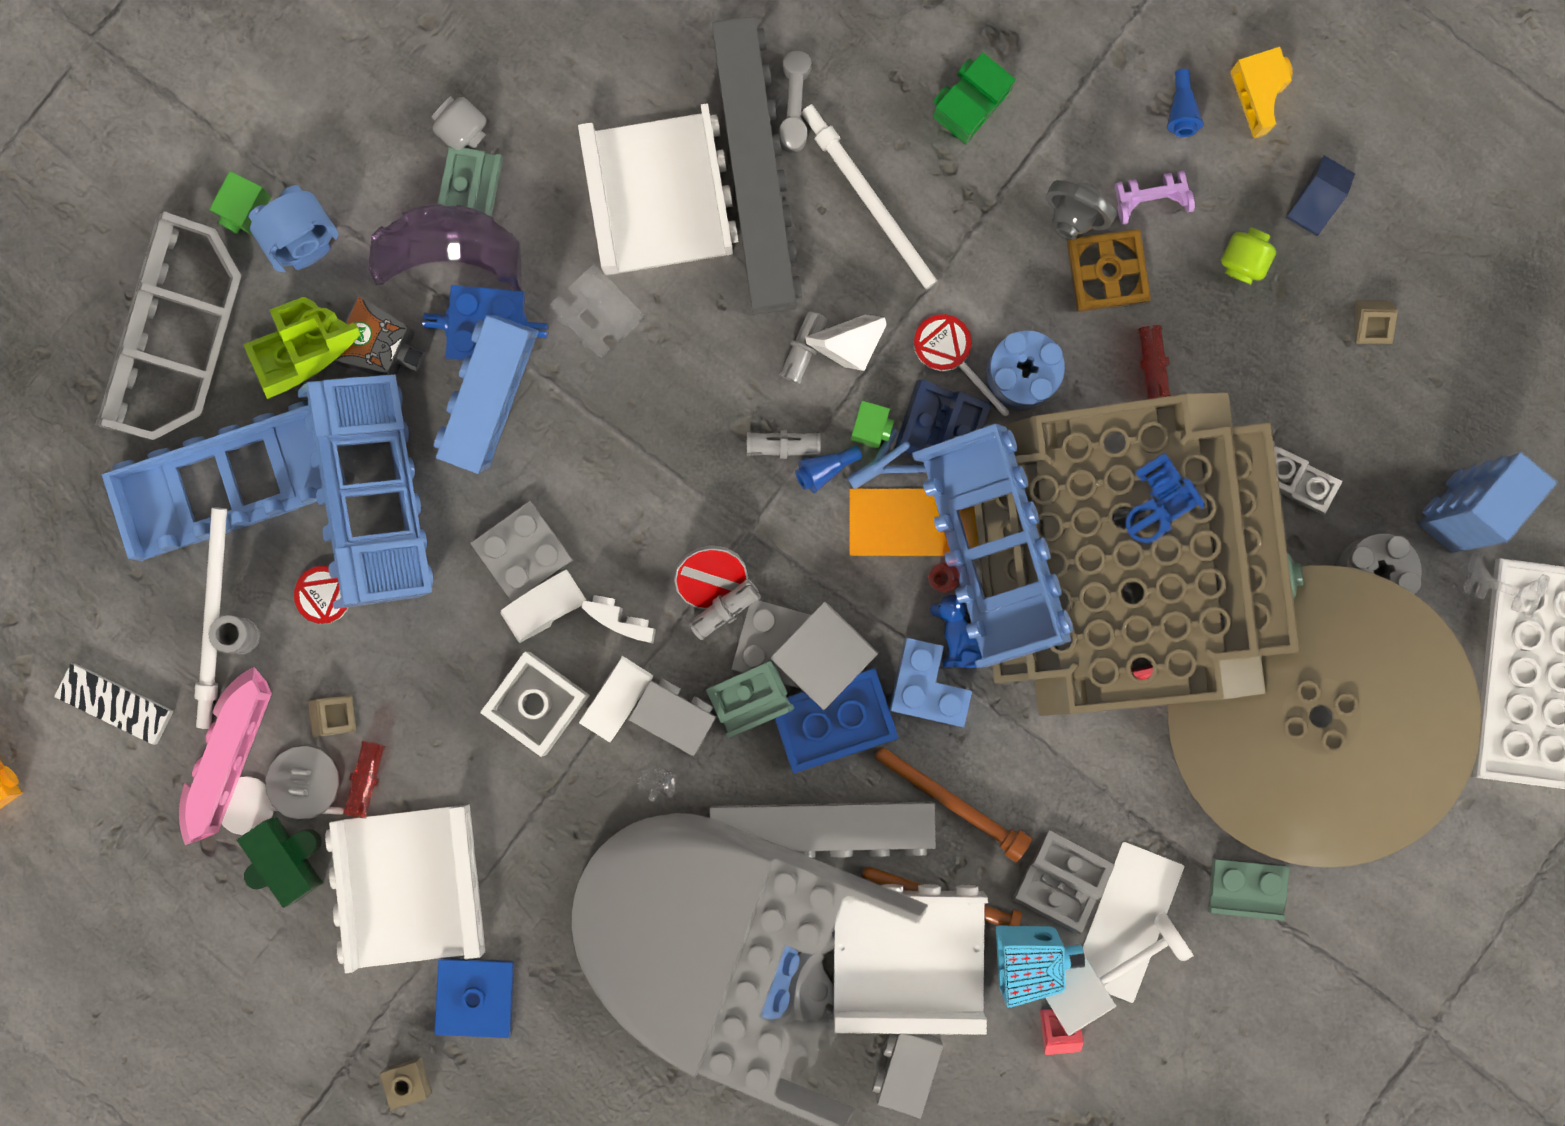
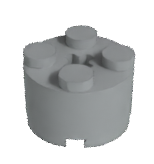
[1336,534,1422,594]

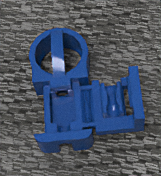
[1126,453,1205,543]

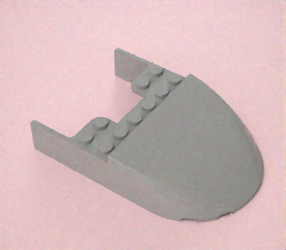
[572,813,928,1126]

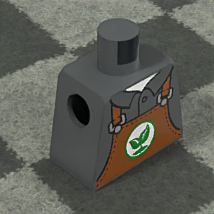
[334,295,426,376]

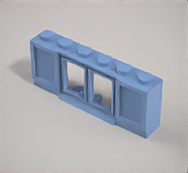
[298,375,433,609]
[102,401,347,561]
[912,423,1073,668]

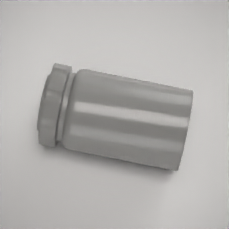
[208,615,260,654]

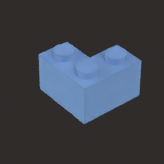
[889,638,972,727]

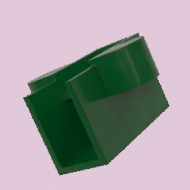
[237,817,323,908]

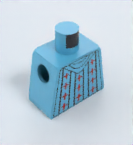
[996,926,1085,1008]

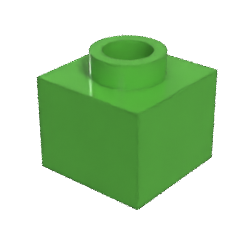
[850,401,894,448]

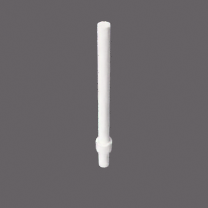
[801,105,937,289]
[194,507,227,729]

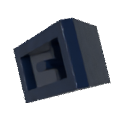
[1286,155,1355,236]

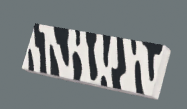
[54,664,174,745]

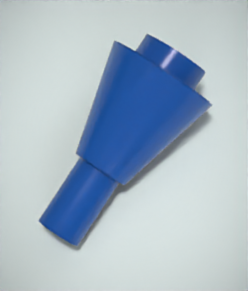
[1167,69,1204,137]
[795,445,862,493]

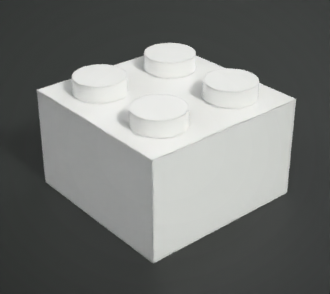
[480,652,590,757]

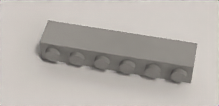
[710,801,936,858]

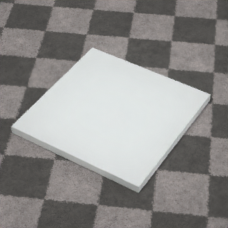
[1472,558,1565,789]

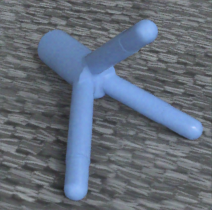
[847,429,926,489]

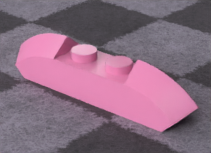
[179,667,272,845]

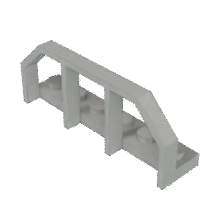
[95,211,241,440]

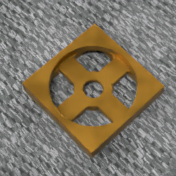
[1067,229,1151,312]

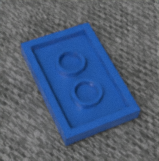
[775,668,899,774]

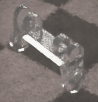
[1463,551,1550,617]

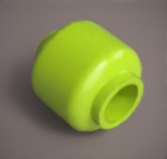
[1221,227,1276,285]

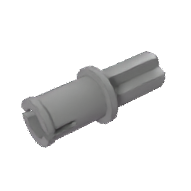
[779,311,827,385]

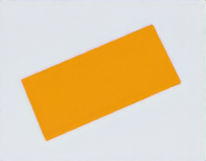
[849,489,979,556]

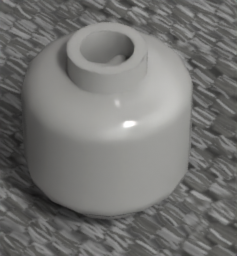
[431,96,486,150]

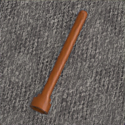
[875,747,1032,863]

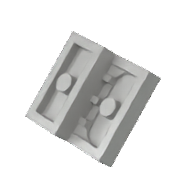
[770,602,878,710]
[1012,830,1115,935]

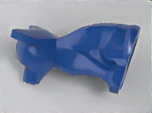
[930,595,982,668]

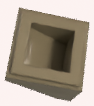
[1355,300,1398,344]
[308,695,356,737]

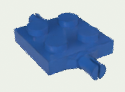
[423,285,549,360]

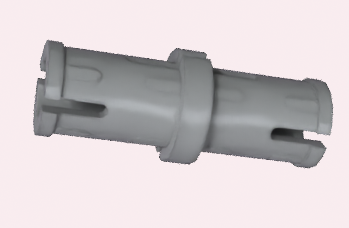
[746,430,821,459]
[688,579,761,640]

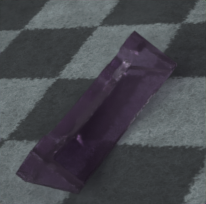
[368,204,522,291]

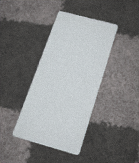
[1083,842,1184,1003]

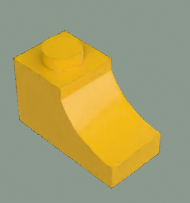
[1230,47,1293,139]

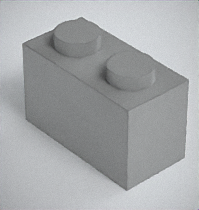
[629,678,717,756]
[872,1033,943,1119]

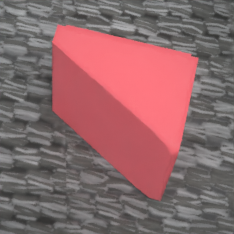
[1040,1009,1083,1055]

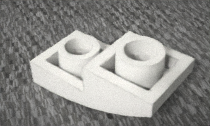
[1274,446,1342,516]
[500,569,586,643]
[582,595,656,643]
[579,656,653,742]

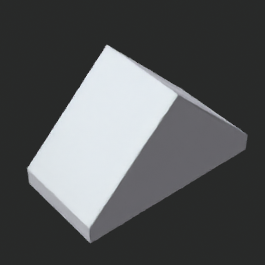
[805,315,886,371]

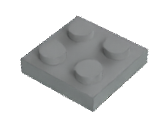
[470,501,574,602]
[731,600,811,688]

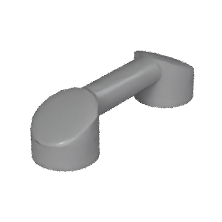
[778,50,812,152]

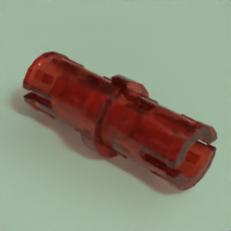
[1138,325,1171,399]
[929,562,960,592]
[343,740,385,819]

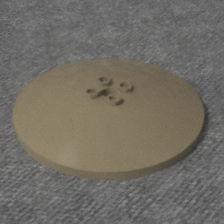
[1168,565,1481,867]

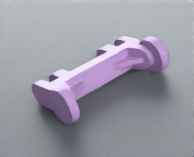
[1115,171,1195,224]

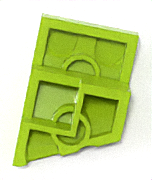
[243,297,361,399]

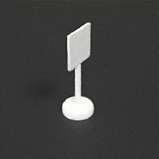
[1046,911,1193,1036]

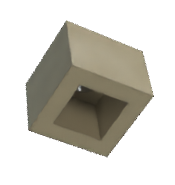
[380,1057,432,1110]

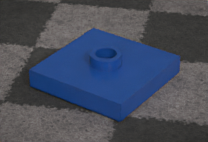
[434,958,514,1038]

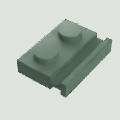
[435,145,503,229]
[706,660,795,738]
[1208,858,1290,921]

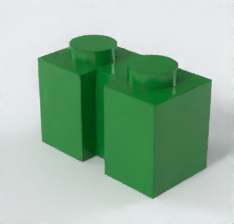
[933,52,1016,145]

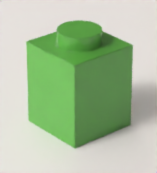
[209,171,272,235]

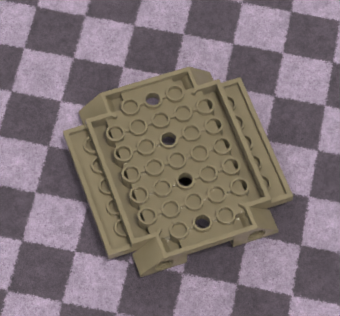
[974,393,1300,716]

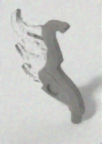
[770,933,838,1081]

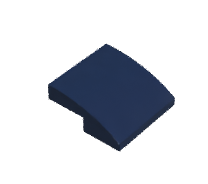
[894,379,991,455]

